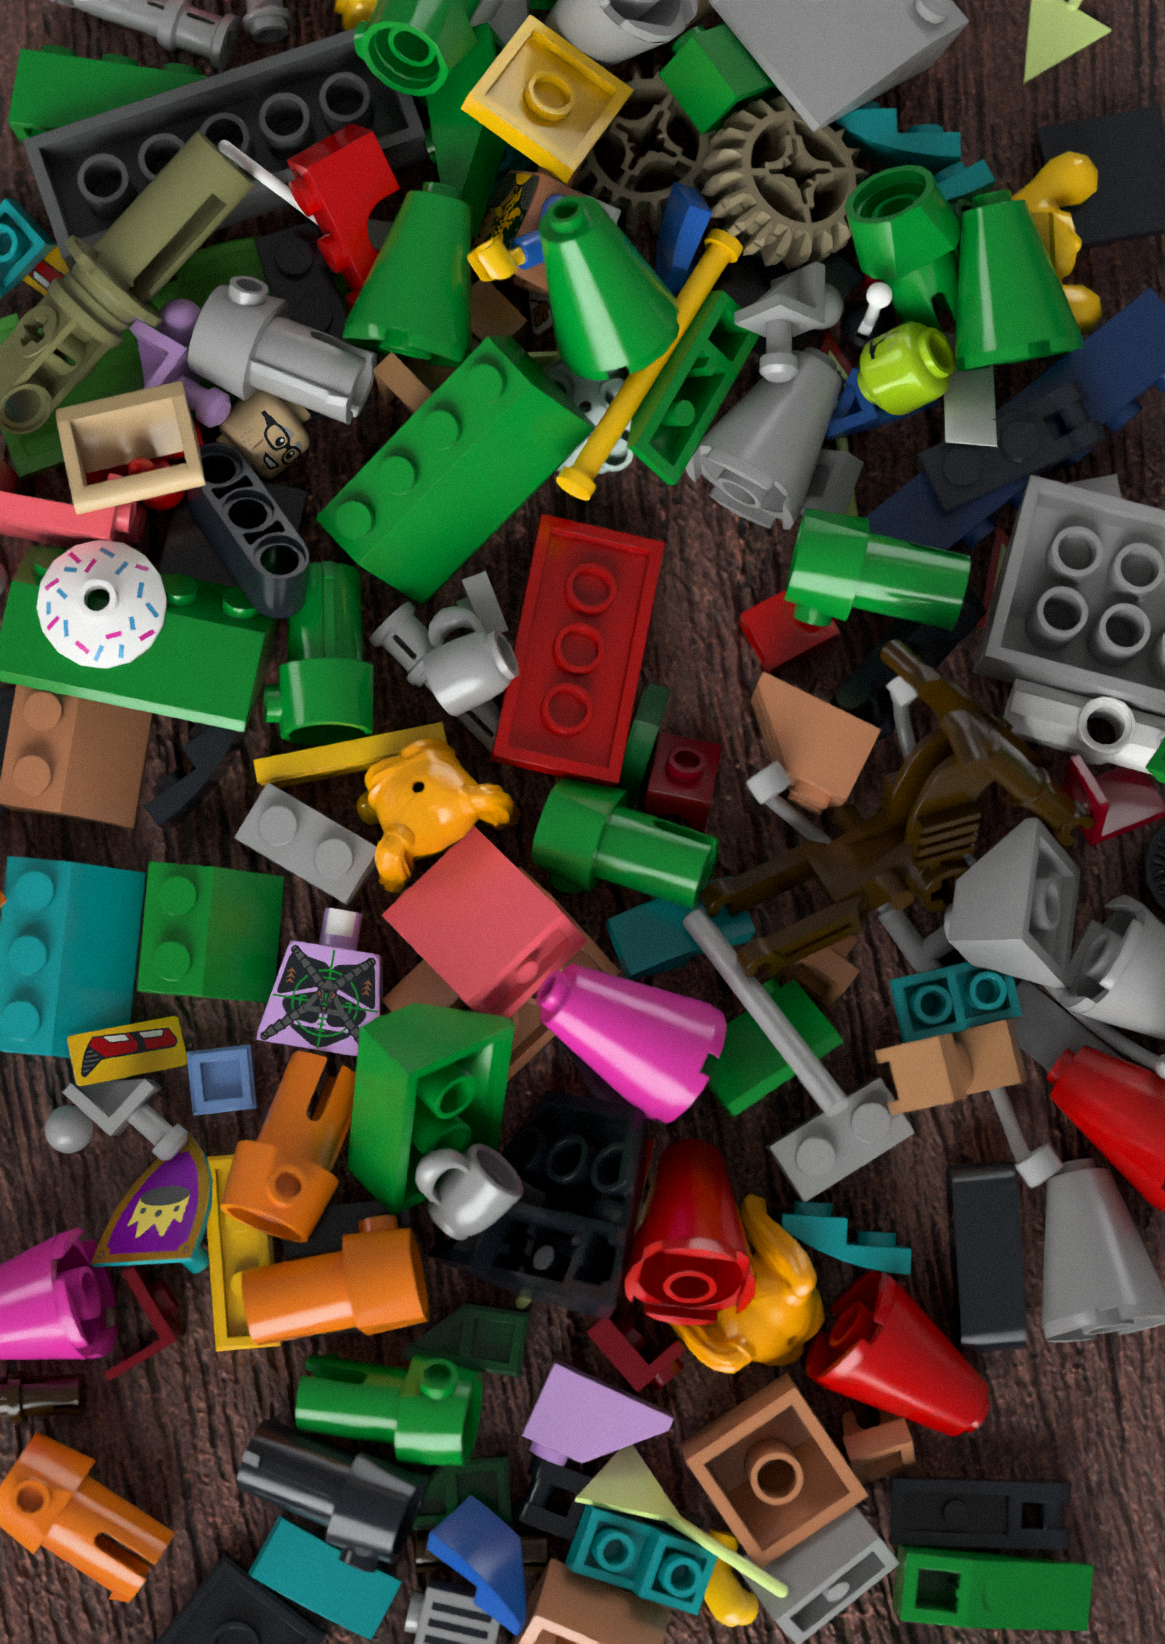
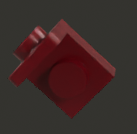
[585,1315,687,1392]

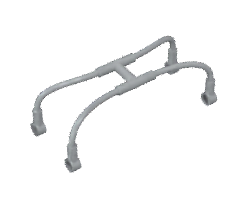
[746,676,1165,1188]

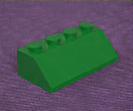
[315,335,596,605]
[0,545,277,732]

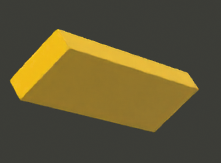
[253,722,448,789]
[207,1154,282,1351]

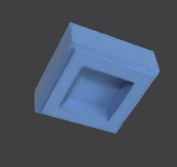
[186,1044,259,1116]

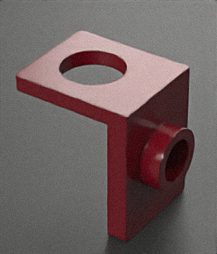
[643,732,722,833]
[1062,754,1165,846]
[105,1264,185,1381]

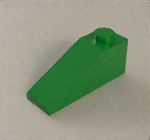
[626,290,760,485]

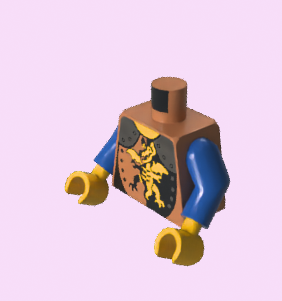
[467,161,585,295]

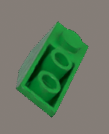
[419,22,507,239]
[8,45,208,142]
[892,1545,1094,1631]

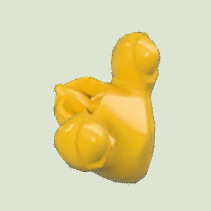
[1012,151,1102,336]

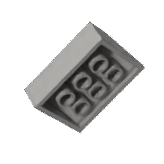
[707,0,969,132]
[973,474,1165,718]

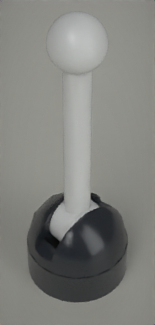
[841,282,893,355]

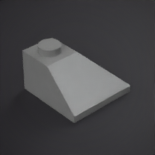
[944,818,1081,988]

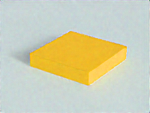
[460,14,634,185]

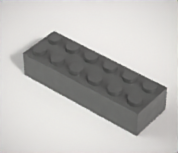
[22,28,429,270]

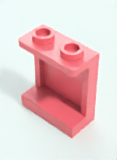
[0,457,147,548]
[382,826,588,1019]

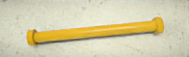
[556,229,743,500]

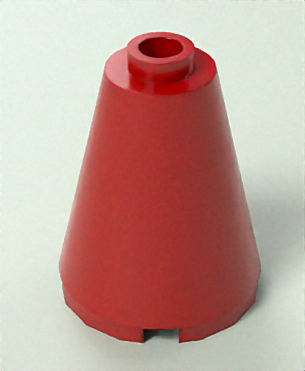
[1046,1045,1165,1212]
[624,1138,757,1325]
[805,1270,990,1437]

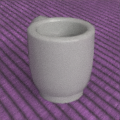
[423,606,519,717]
[415,1143,524,1240]

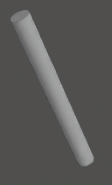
[683,909,849,1117]

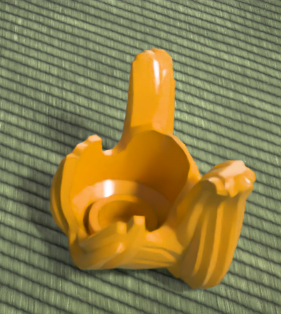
[365,738,522,893]
[669,1194,825,1374]

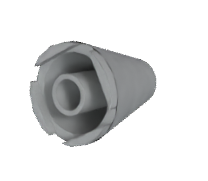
[543,0,698,69]
[685,347,842,530]
[1059,894,1165,1041]
[1041,1159,1165,1343]

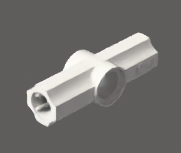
[1003,678,1165,774]

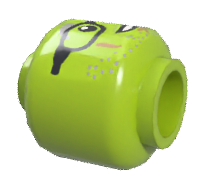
[857,321,956,416]

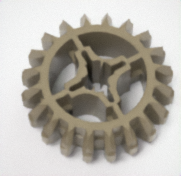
[572,63,720,235]
[701,95,869,270]

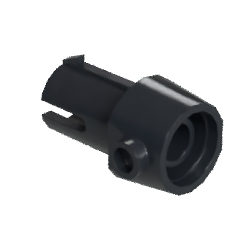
[236,1418,429,1573]

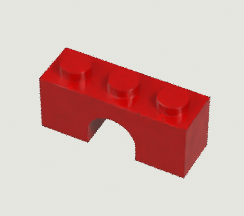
[286,123,400,312]

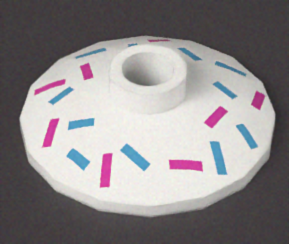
[37,539,167,669]

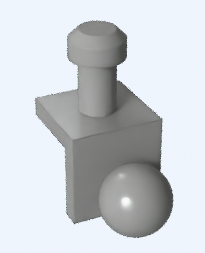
[734,261,843,383]
[44,1079,188,1161]

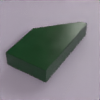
[615,683,671,809]
[402,1302,530,1378]
[413,1454,513,1530]

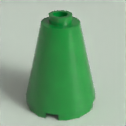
[343,182,471,369]
[955,190,1084,373]
[539,196,680,381]

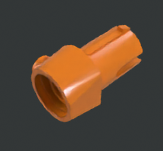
[220,1051,356,1243]
[241,1215,429,1346]
[0,1432,175,1603]

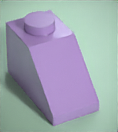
[522,1358,674,1466]

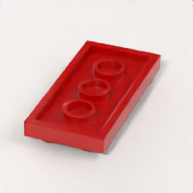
[490,514,665,788]

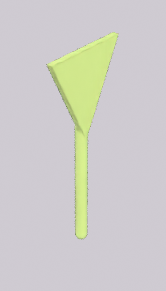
[575,1444,788,1598]

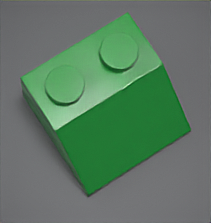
[137,861,286,1003]
[699,977,843,1117]

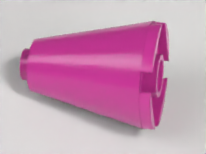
[536,964,727,1124]
[0,1228,118,1360]

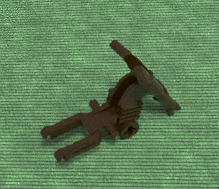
[700,640,1095,978]

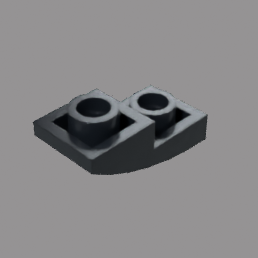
[144,723,248,832]

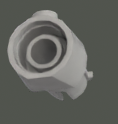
[188,276,377,425]

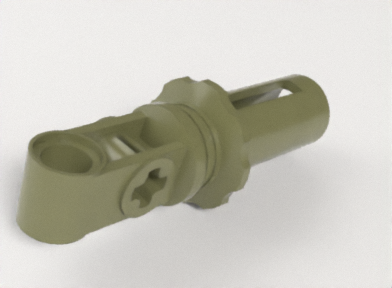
[0,131,256,435]

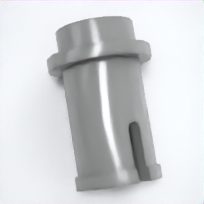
[242,0,292,43]

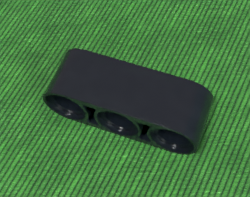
[187,442,309,619]
[946,1161,1027,1353]

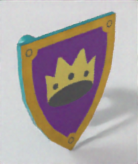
[91,1133,213,1274]

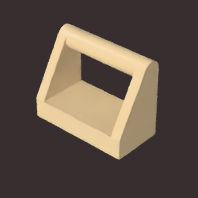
[55,381,206,515]

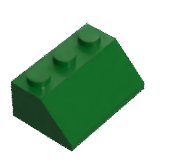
[347,1002,515,1215]

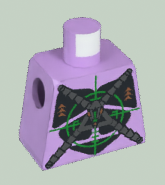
[256,908,384,1056]

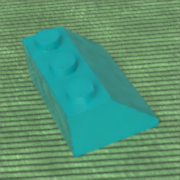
[0,856,147,1058]

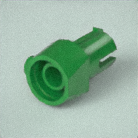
[354,0,483,96]
[845,165,962,335]
[784,508,971,630]
[264,561,373,747]
[531,777,720,910]
[295,1353,483,1466]

